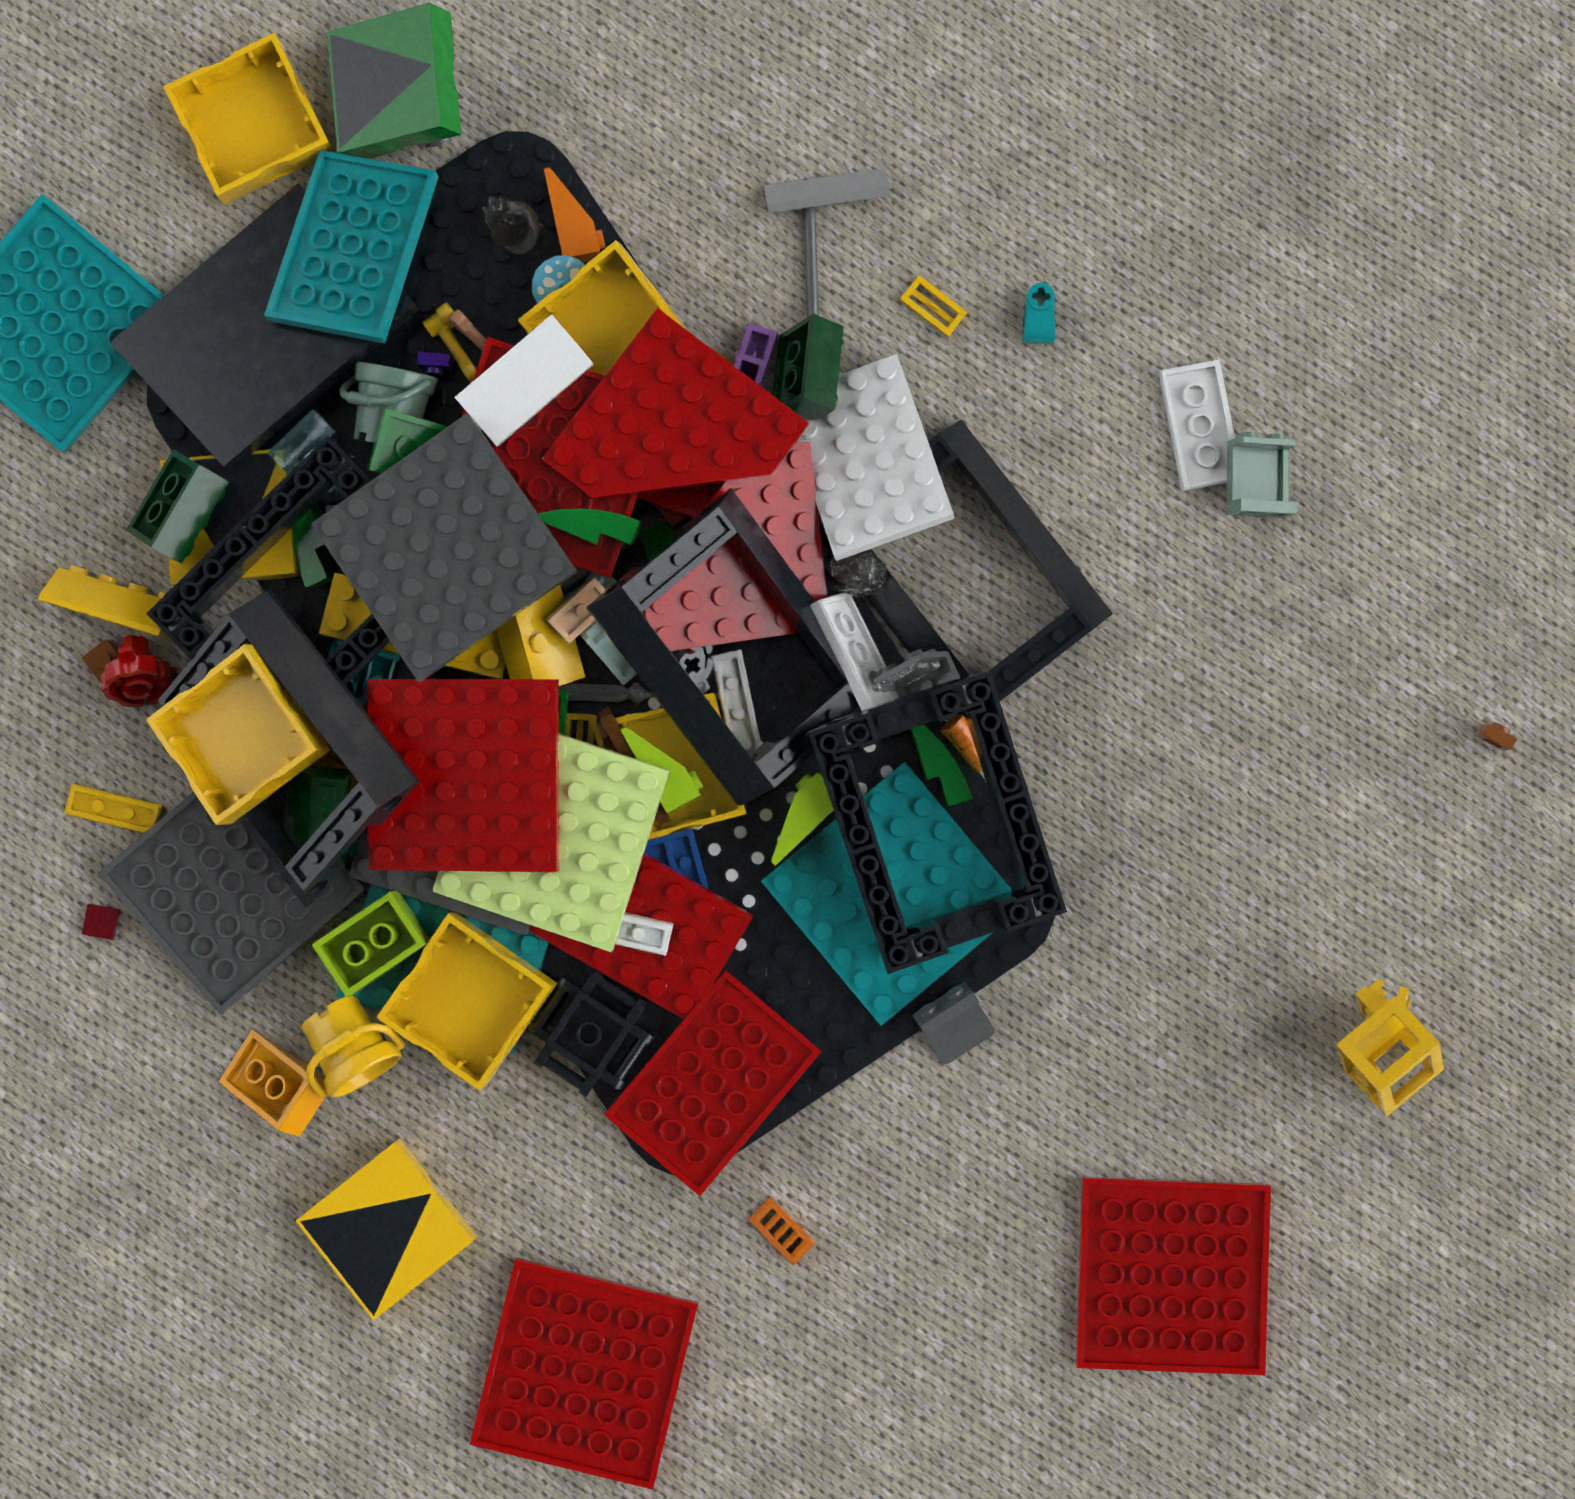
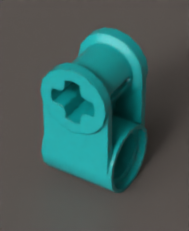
[1022,283,1056,344]

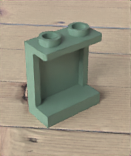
[1227,432,1297,518]

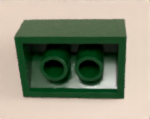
[772,314,844,420]
[126,449,229,564]
[285,765,351,863]

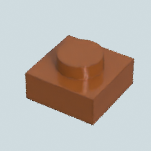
[81,639,119,682]
[1476,722,1517,751]

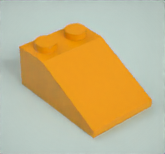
[218,1029,325,1137]

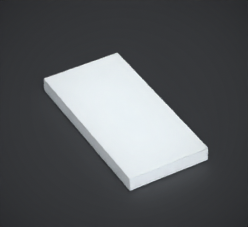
[455,314,594,447]
[1158,359,1235,492]
[810,591,900,710]

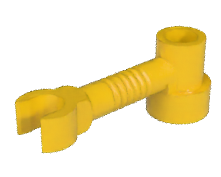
[422,302,477,383]

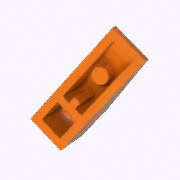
[544,168,606,263]

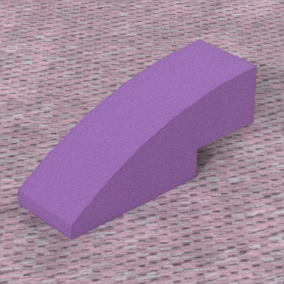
[734,322,779,386]

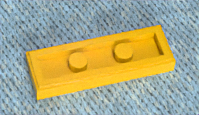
[64,783,164,833]

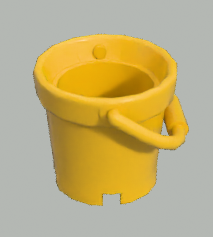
[301,995,405,1098]

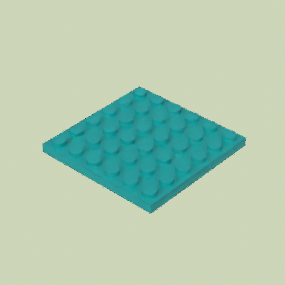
[0,194,164,454]
[761,762,1012,1026]

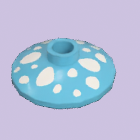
[532,255,585,304]

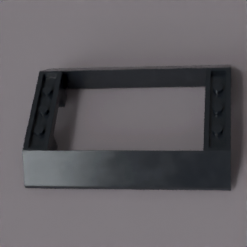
[820,420,1113,719]
[146,436,390,685]
[586,488,862,806]
[158,591,420,907]
[808,671,1067,974]

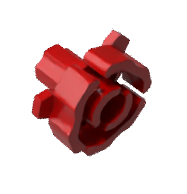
[101,635,178,708]

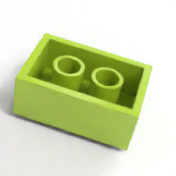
[312,890,430,998]

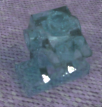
[267,410,339,495]

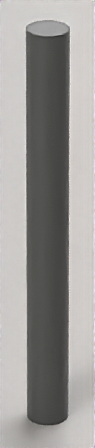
[803,207,819,317]

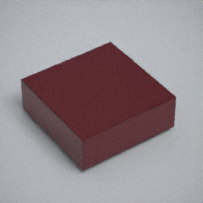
[82,903,121,940]

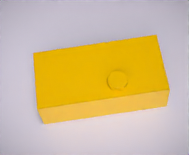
[496,585,585,686]

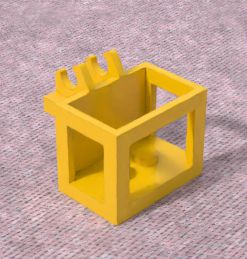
[1336,980,1444,1117]

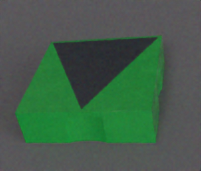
[327,2,461,159]

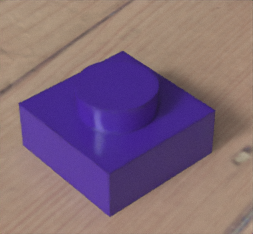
[417,352,453,376]

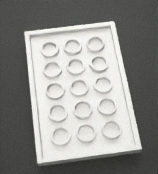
[796,354,955,561]

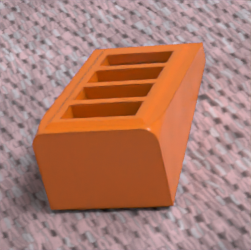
[748,1197,815,1265]

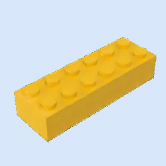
[319,573,508,679]

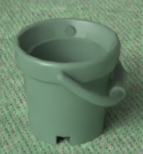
[339,362,438,443]

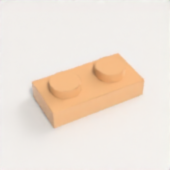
[546,576,606,644]

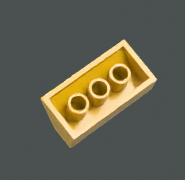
[38,565,172,641]

